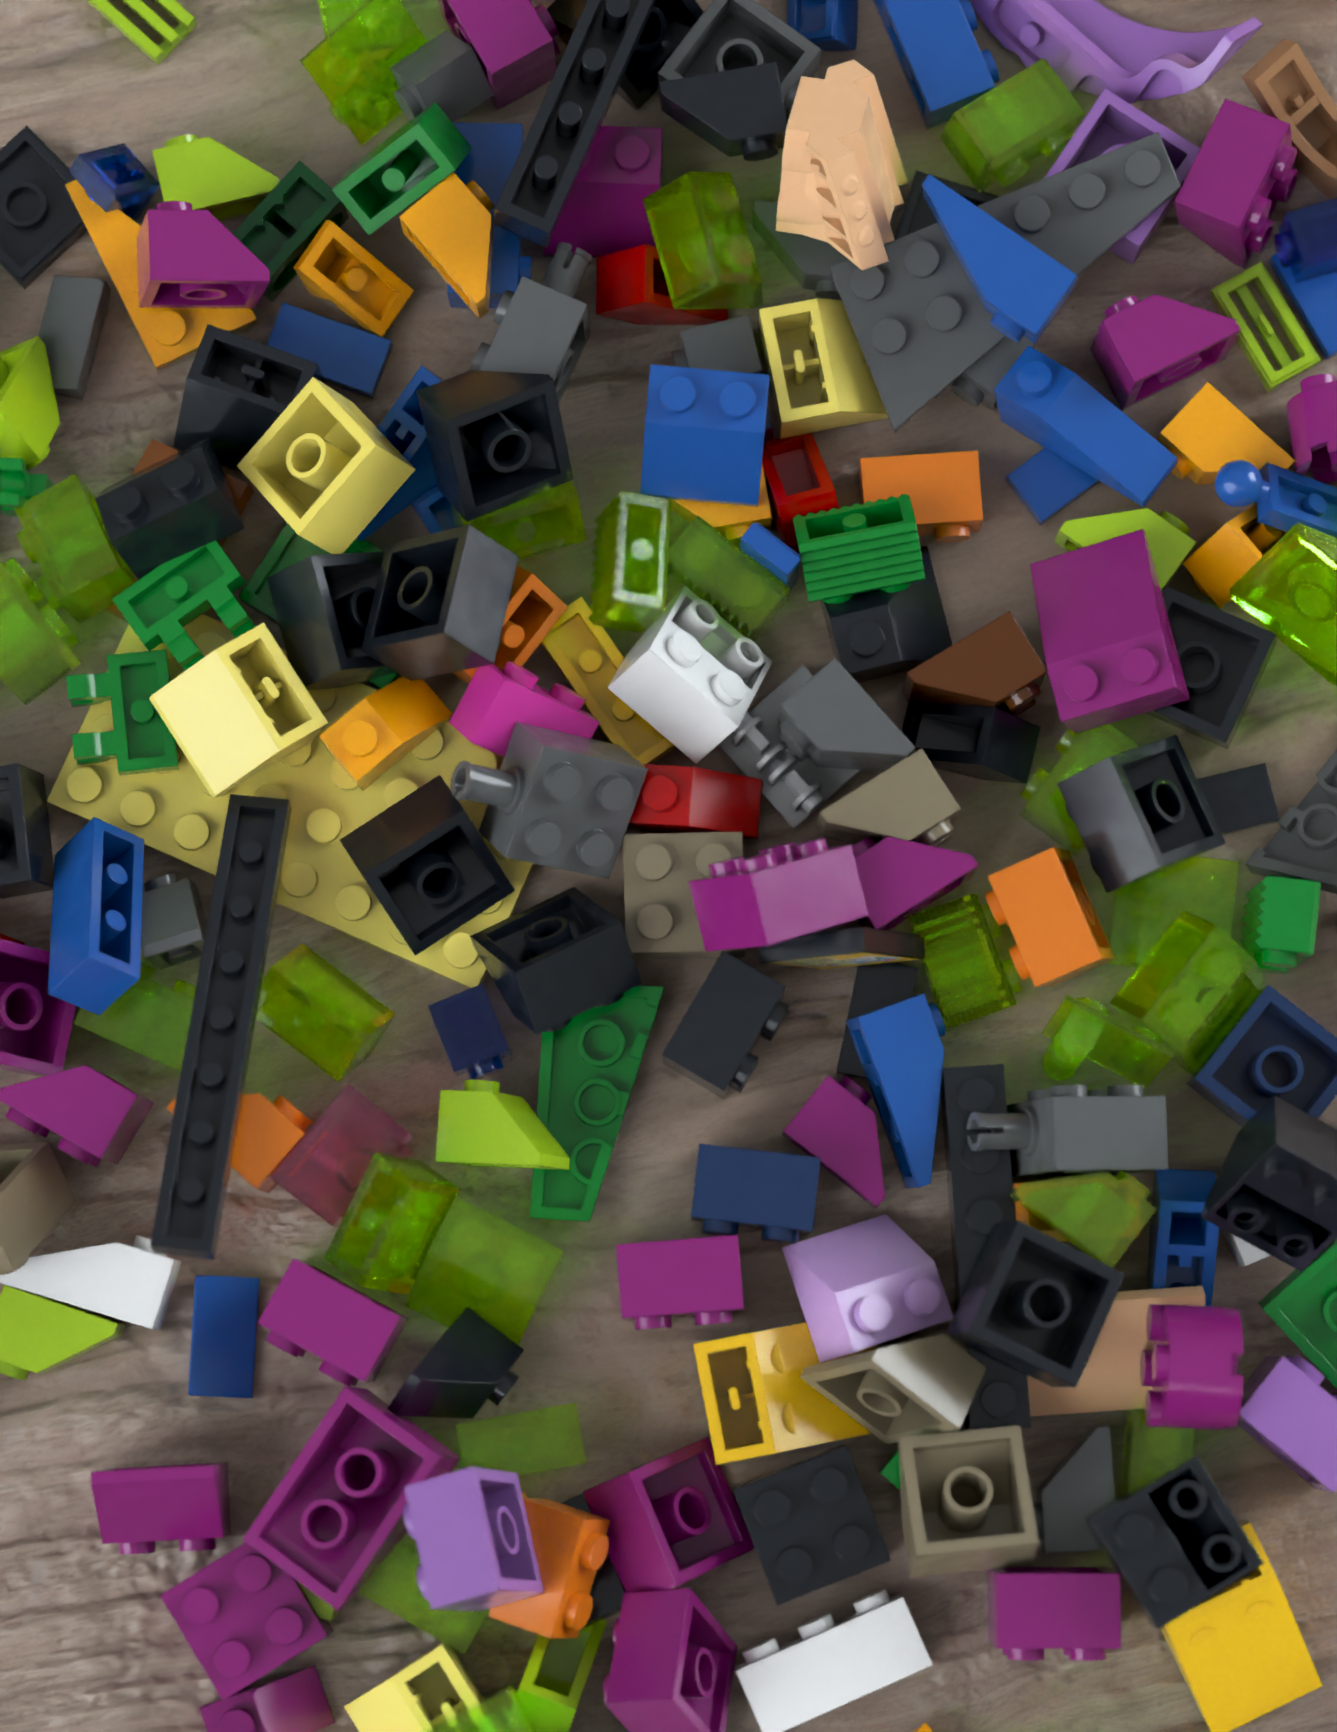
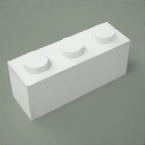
[735,1589,933,1732]

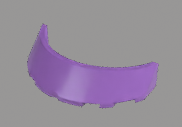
[971,0,1263,103]

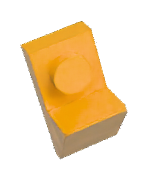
[293,220,414,337]

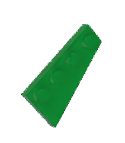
[530,985,664,1222]

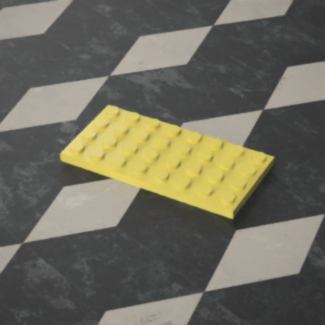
[47,614,535,992]

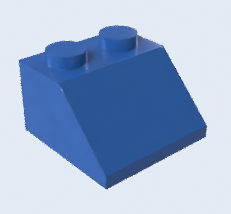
[640,364,770,507]

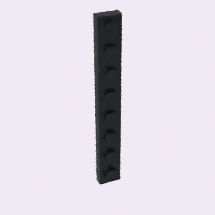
[150,794,292,1260]

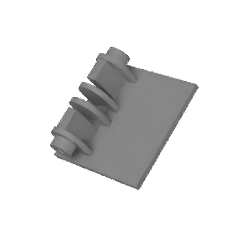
[718,665,860,829]

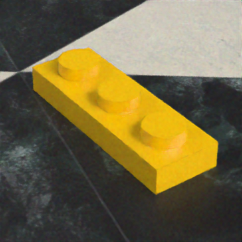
[541,596,676,765]

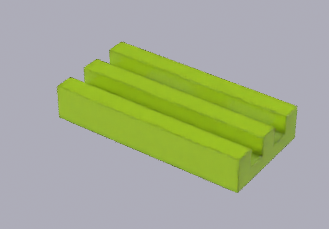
[86,0,198,66]
[1209,261,1321,393]

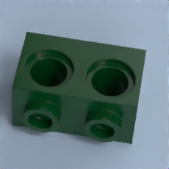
[232,160,349,302]

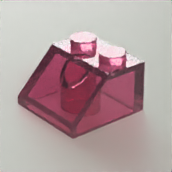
[271,1083,413,1228]

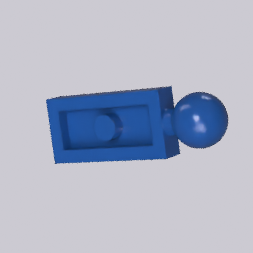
[1215,460,1337,550]

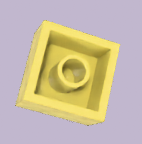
[237,377,416,554]

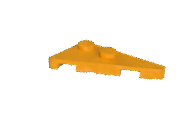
[65,179,258,370]

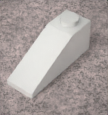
[0,1235,182,1330]

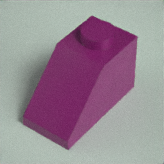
[782,1075,885,1208]

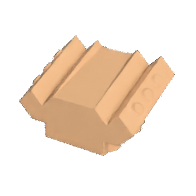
[776,59,908,270]

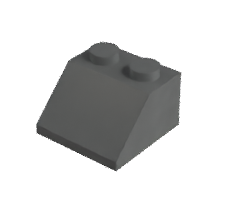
[778,658,915,771]

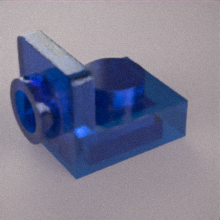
[69,143,160,222]

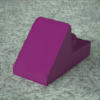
[199,1665,335,1732]

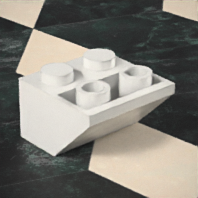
[607,586,773,764]

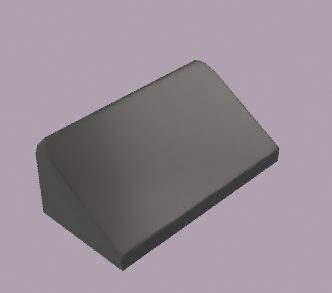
[38,275,111,400]

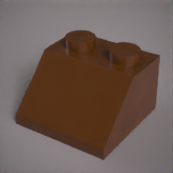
[902,611,1048,716]

